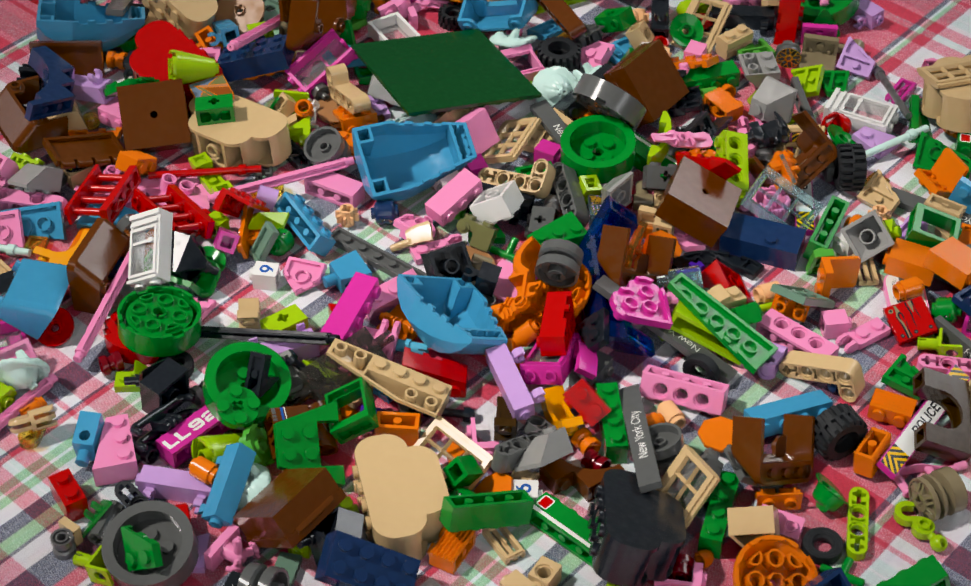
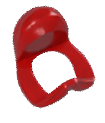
[821,112,852,135]

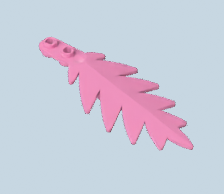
[103,165,226,211]

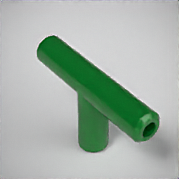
[490,237,519,262]
[819,557,865,586]

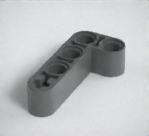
[539,162,590,227]
[491,415,553,473]

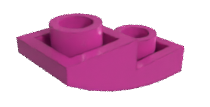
[573,340,598,380]

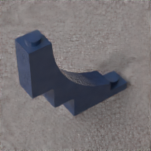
[24,46,76,121]

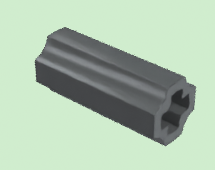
[87,500,125,547]

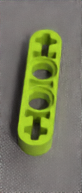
[845,487,869,561]

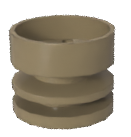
[908,466,968,522]

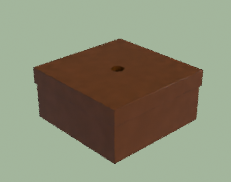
[603,39,689,128]
[116,79,191,153]
[654,156,742,248]
[233,467,347,548]

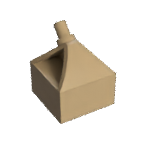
[727,505,780,563]

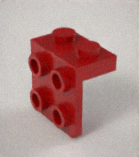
[212,187,270,218]
[563,377,612,428]

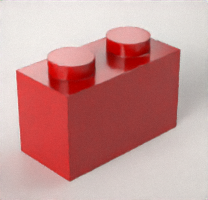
[48,468,89,522]

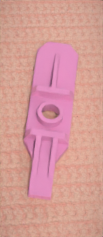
[651,130,713,149]

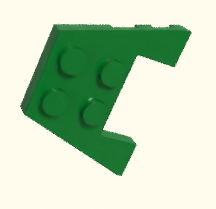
[273,401,346,487]

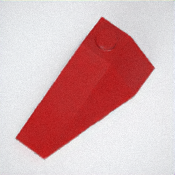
[675,151,742,180]

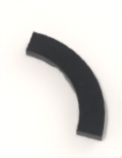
[669,250,764,282]

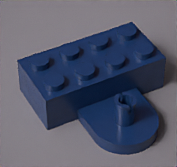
[217,34,295,82]
[314,530,421,586]

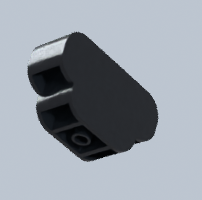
[587,469,687,586]

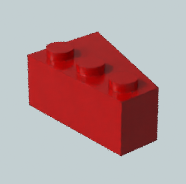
[773,0,805,45]
[536,291,576,356]
[402,347,468,398]

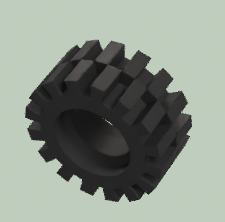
[438,2,462,31]

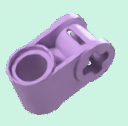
[253,185,279,214]
[757,341,788,380]

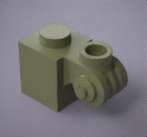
[456,213,499,252]

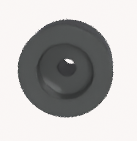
[311,82,329,101]

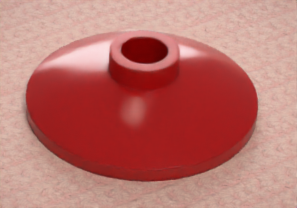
[38,307,74,347]

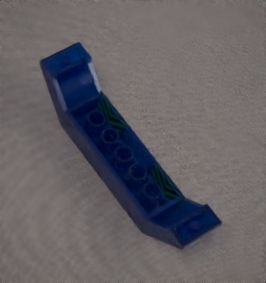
[579,195,655,358]

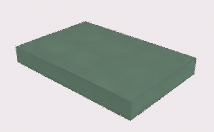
[770,283,836,309]

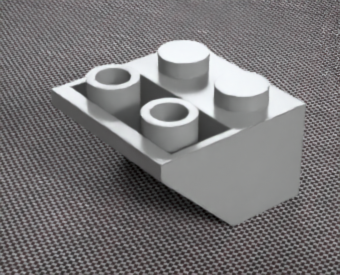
[738,51,781,88]
[7,163,63,195]

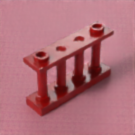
[64,164,141,225]
[131,184,215,239]

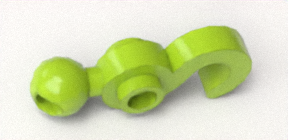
[893,501,948,552]

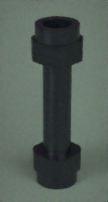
[423,407,475,422]

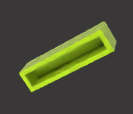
[670,300,741,365]

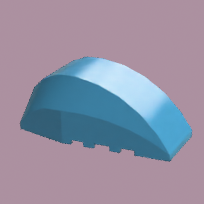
[36,0,145,52]
[352,121,477,202]
[397,274,508,355]

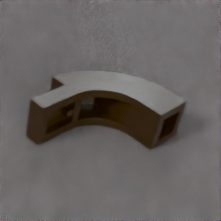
[494,396,518,442]

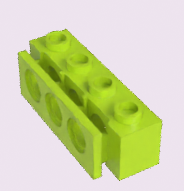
[714,130,749,208]

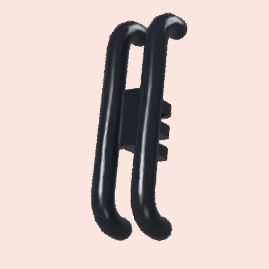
[130,393,198,452]

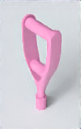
[893,460,968,498]

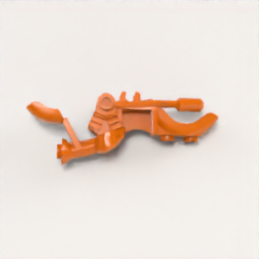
[483,236,550,375]

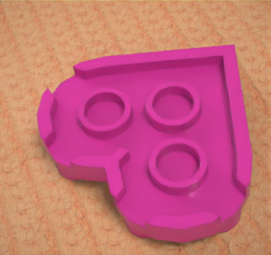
[609,276,673,330]

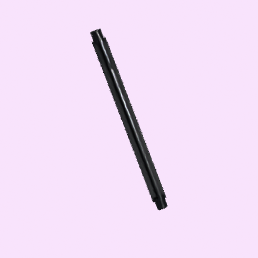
[200,326,340,345]

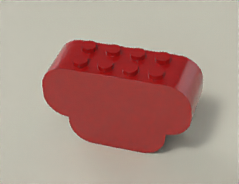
[129,20,223,112]

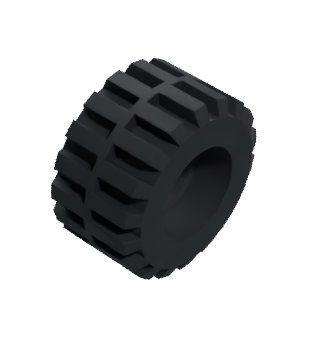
[537,36,581,73]
[833,144,867,191]
[814,403,868,461]

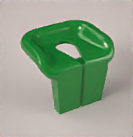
[168,259,221,298]

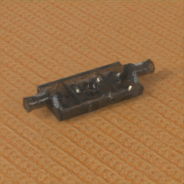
[288,327,395,406]

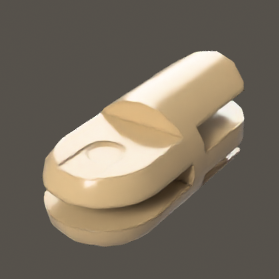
[8,404,58,434]

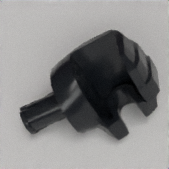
[746,111,791,149]

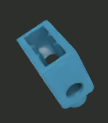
[322,250,372,294]
[72,411,104,467]

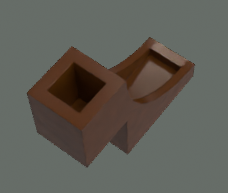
[539,458,625,502]

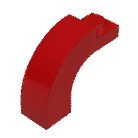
[103,317,159,365]

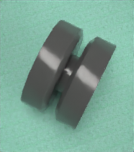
[303,126,352,173]
[534,239,584,288]
[649,422,688,476]
[237,562,290,586]

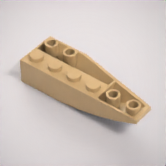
[326,338,452,418]

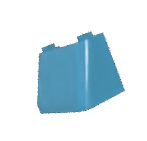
[457,0,538,32]
[0,258,69,340]

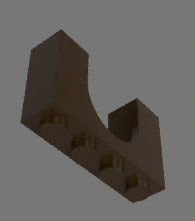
[912,367,971,463]

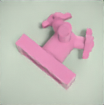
[203,523,260,573]

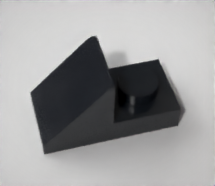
[244,351,279,398]

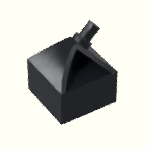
[171,230,219,282]
[420,241,473,278]
[124,357,189,414]
[297,507,364,567]

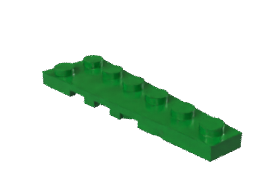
[667,272,778,374]

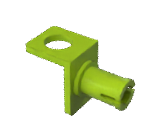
[917,328,963,358]
[73,545,114,586]

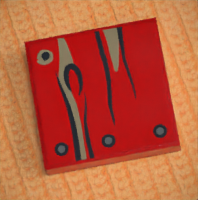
[883,296,938,346]

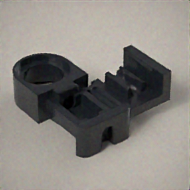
[668,86,704,117]

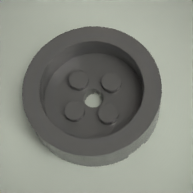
[572,74,647,132]
[101,500,199,586]

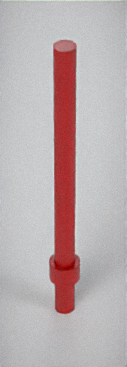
[148,164,262,179]

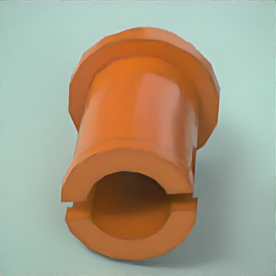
[19,396,47,416]

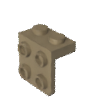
[799,33,840,70]

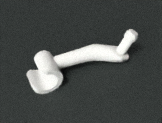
[307,98,320,129]

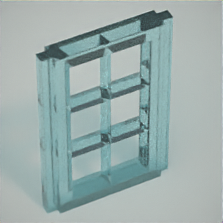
[740,166,824,231]

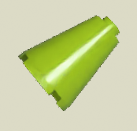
[168,49,219,84]
[191,433,243,463]

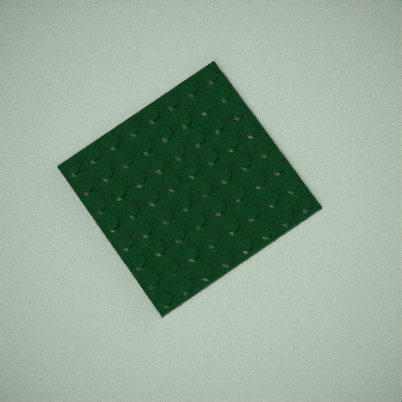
[351,29,542,117]

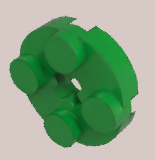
[215,384,260,429]

